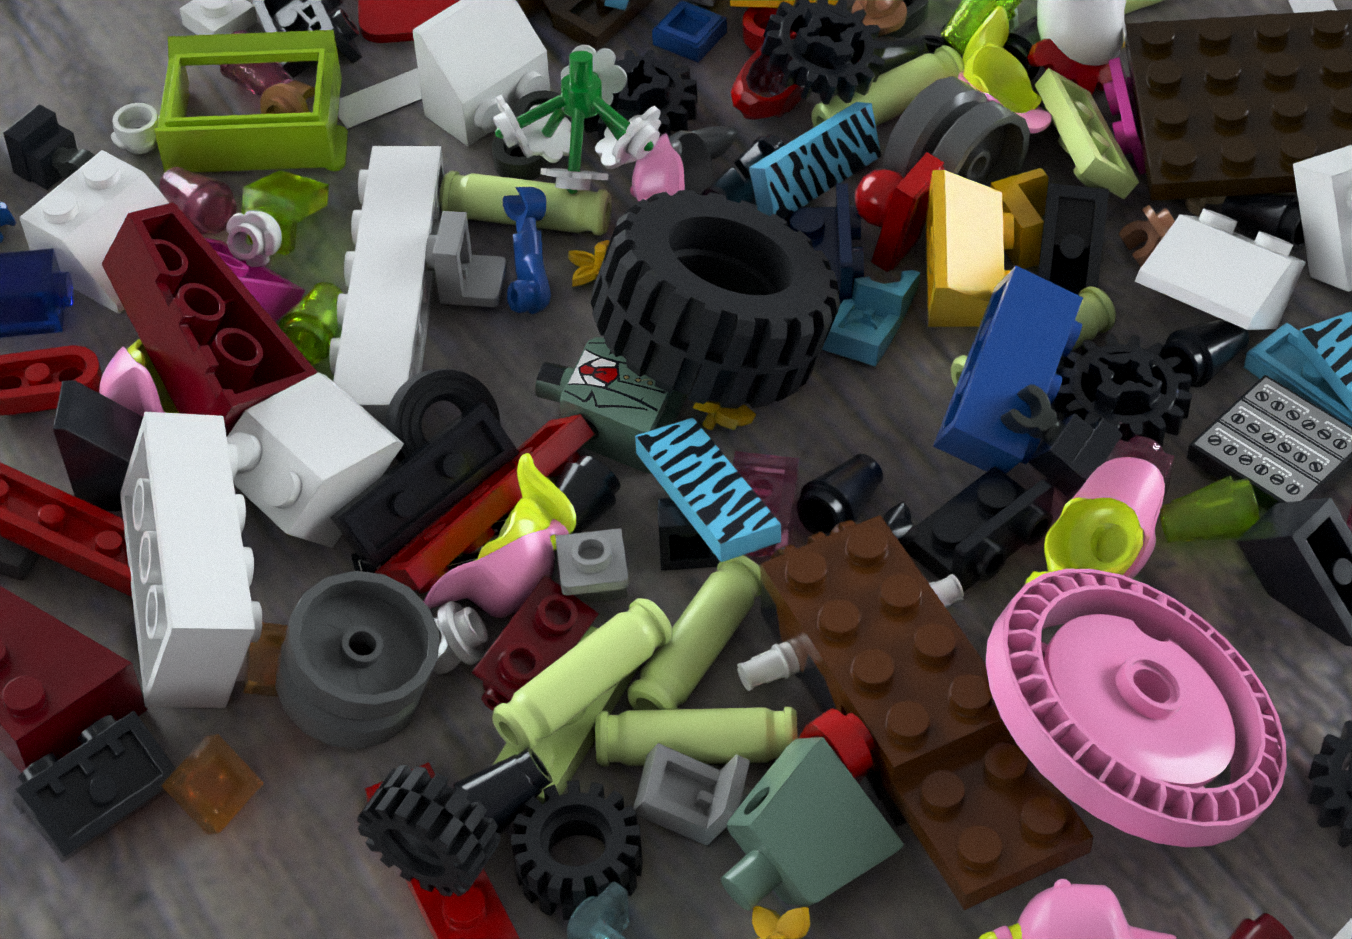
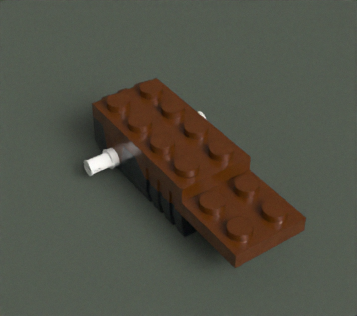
[737,515,1094,910]

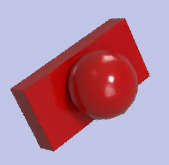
[855,152,945,272]

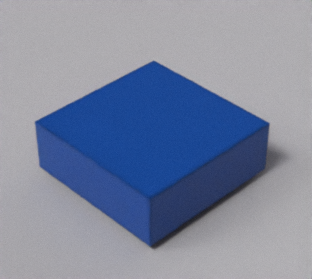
[652,0,727,63]

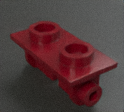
[472,575,599,711]

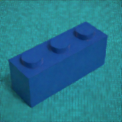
[933,266,1083,474]

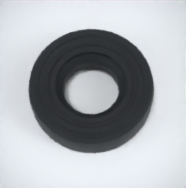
[386,368,501,463]

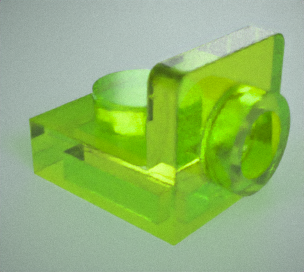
[241,170,329,255]

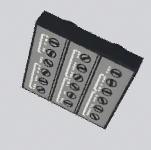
[1187,375,1352,510]

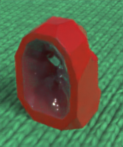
[730,46,802,120]

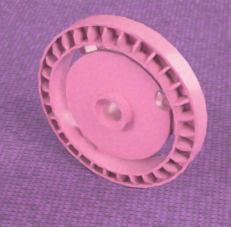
[986,569,1287,848]

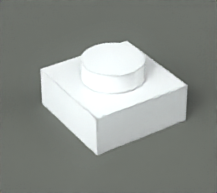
[179,0,258,35]

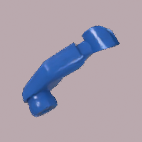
[503,187,551,314]

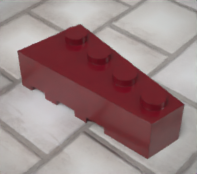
[101,202,318,437]
[0,586,148,773]

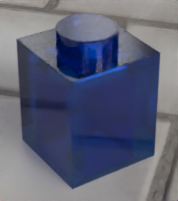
[0,248,74,338]

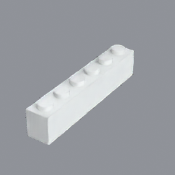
[329,146,445,427]

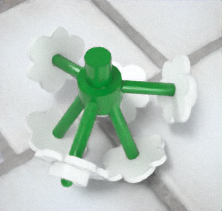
[492,45,661,195]

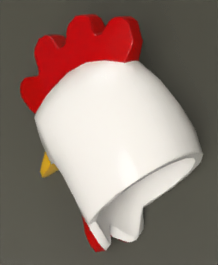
[1027,0,1126,95]

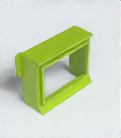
[154,30,348,174]

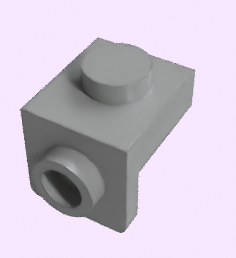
[425,211,507,307]
[555,528,629,603]
[633,743,751,846]

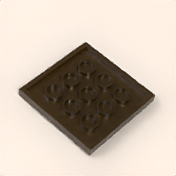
[1124,9,1352,201]

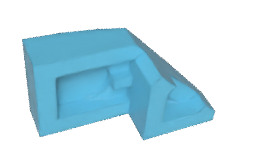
[822,270,920,366]

